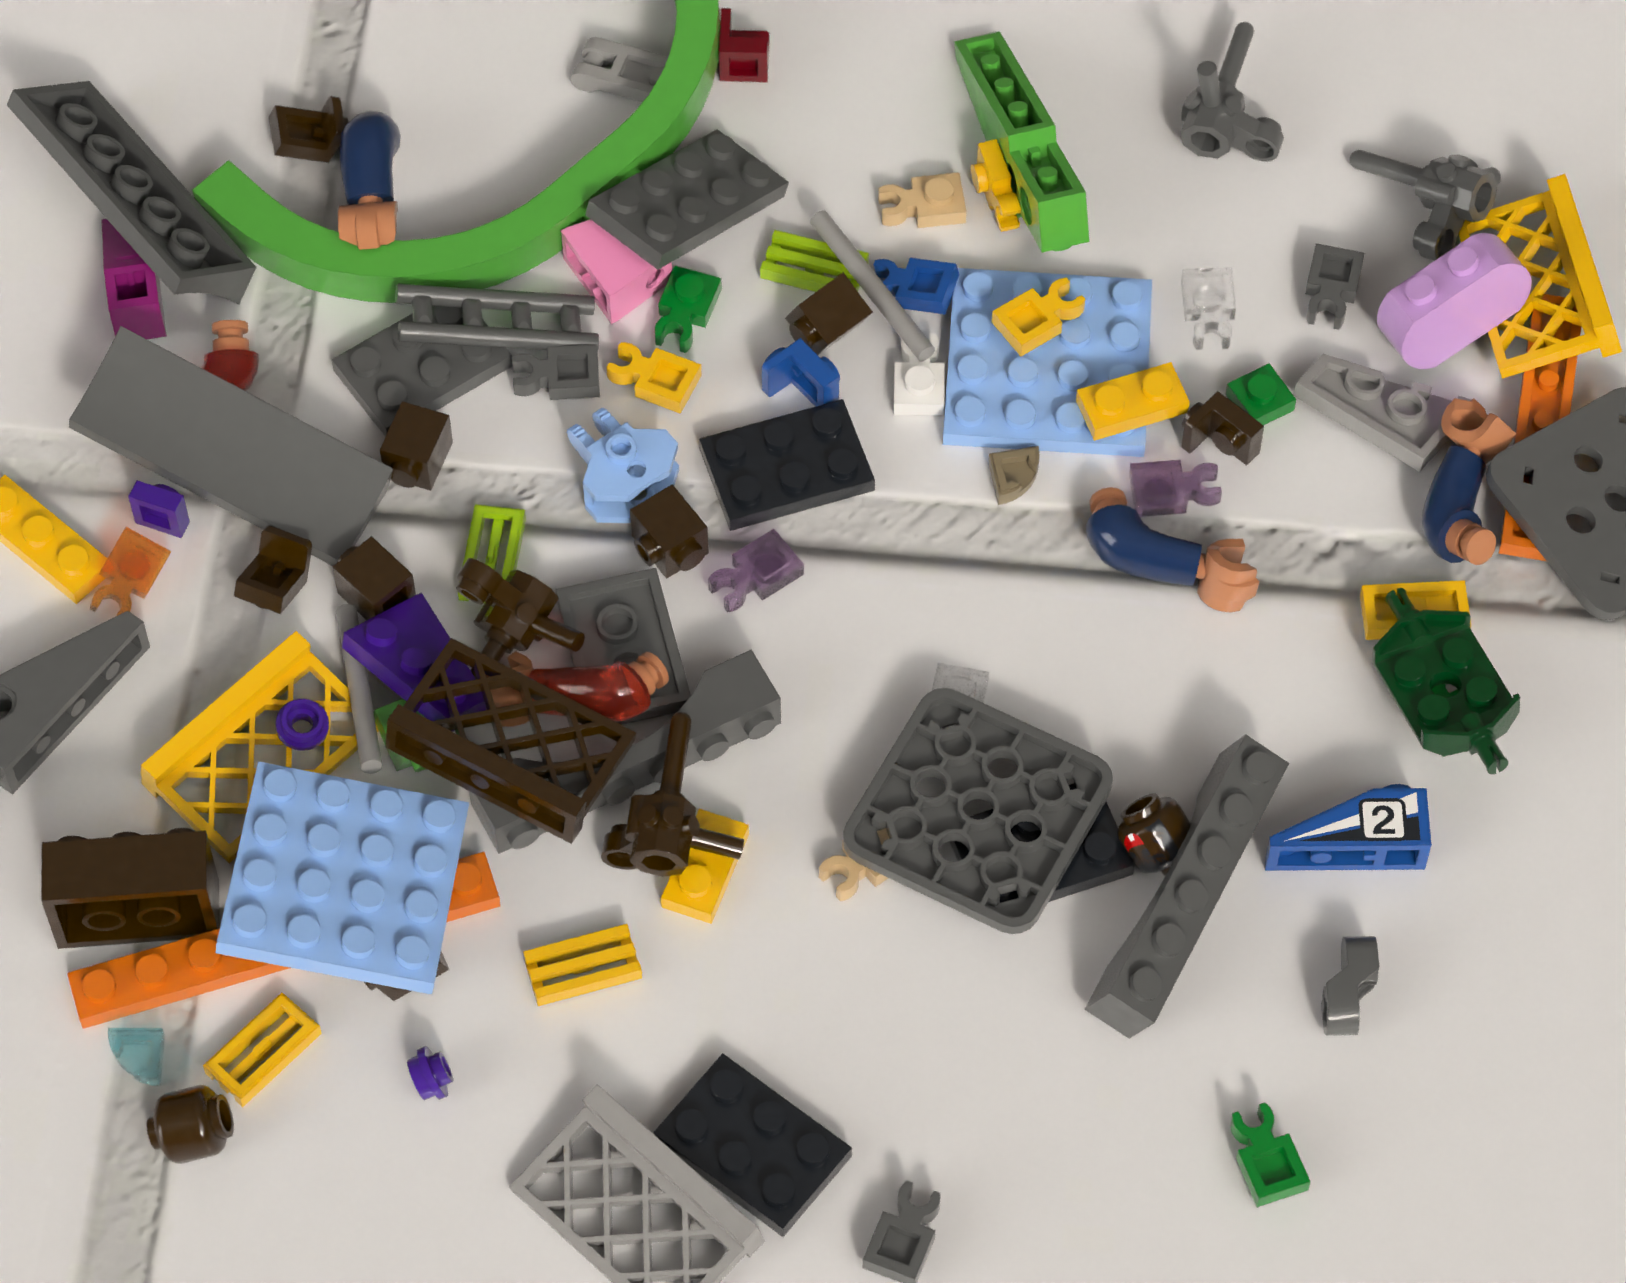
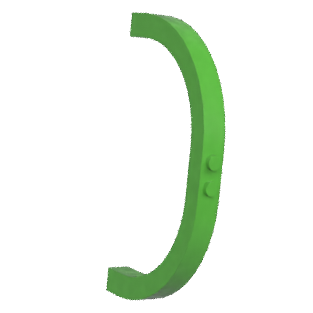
[192,0,721,303]

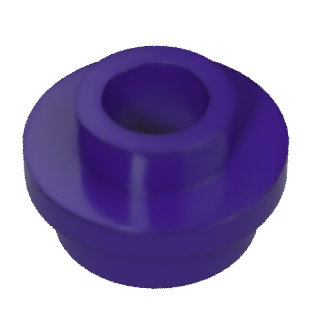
[276,699,329,751]
[407,1046,453,1100]

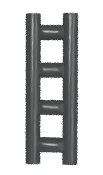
[395,284,599,352]

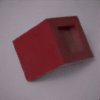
[719,8,770,83]

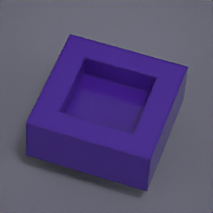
[128,480,190,538]

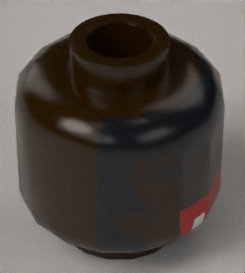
[1117,793,1190,876]

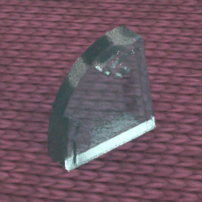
[108,1028,165,1086]

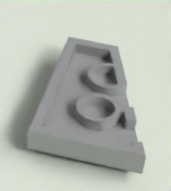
[1293,354,1472,472]

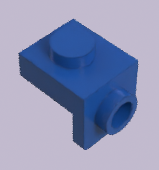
[762,338,840,407]

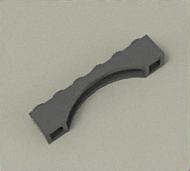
[469,649,781,854]
[1084,734,1289,1039]

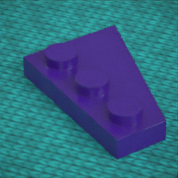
[342,592,487,732]

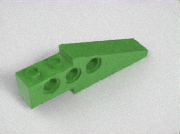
[954,31,1089,253]

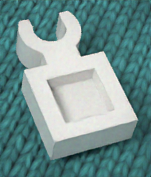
[894,333,945,416]

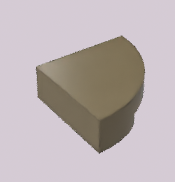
[988,446,1039,505]

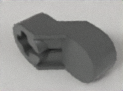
[1321,936,1379,1035]

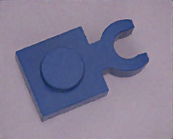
[873,258,960,314]

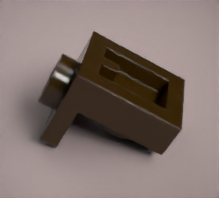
[1181,391,1264,466]

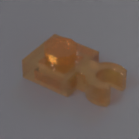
[90,527,171,616]

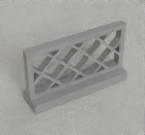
[509,1084,765,1283]

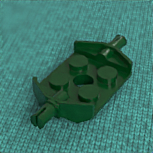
[1373,588,1520,775]

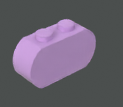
[1377,233,1532,369]

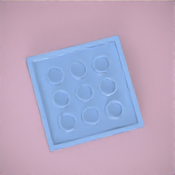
[943,268,1152,457]
[215,761,469,995]

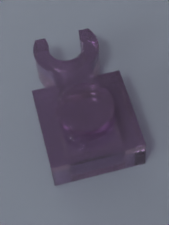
[1129,460,1222,517]
[708,529,804,612]

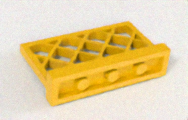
[1459,174,1622,379]
[141,631,379,864]

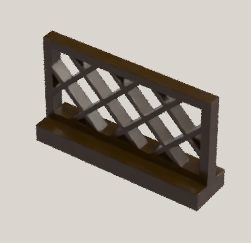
[385,638,636,844]

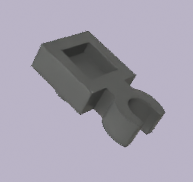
[1305,243,1365,330]
[512,344,600,400]
[862,1181,940,1283]

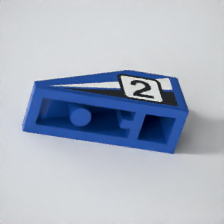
[1265,784,1432,871]

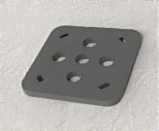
[1486,387,1626,620]
[843,688,1113,934]

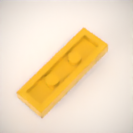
[0,474,113,604]

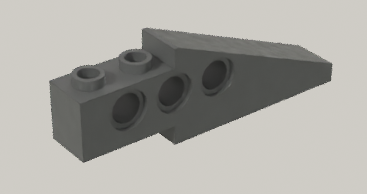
[0,610,150,795]

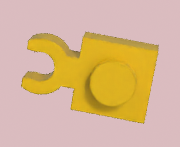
[971,139,1021,232]
[991,277,1085,356]
[607,342,702,414]

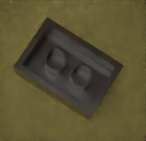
[41,828,220,949]

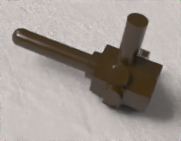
[456,558,585,679]
[601,712,744,877]

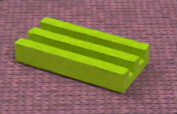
[760,230,869,292]
[457,504,526,603]

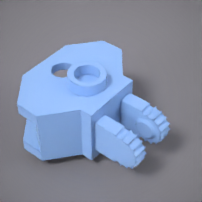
[566,407,679,523]

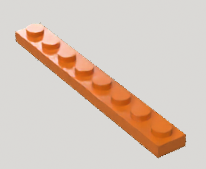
[67,852,501,1029]

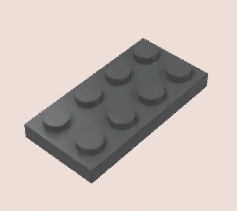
[585,129,789,270]

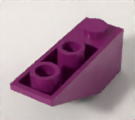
[102,219,167,339]

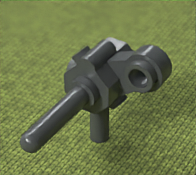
[1181,22,1284,162]
[1350,150,1501,261]

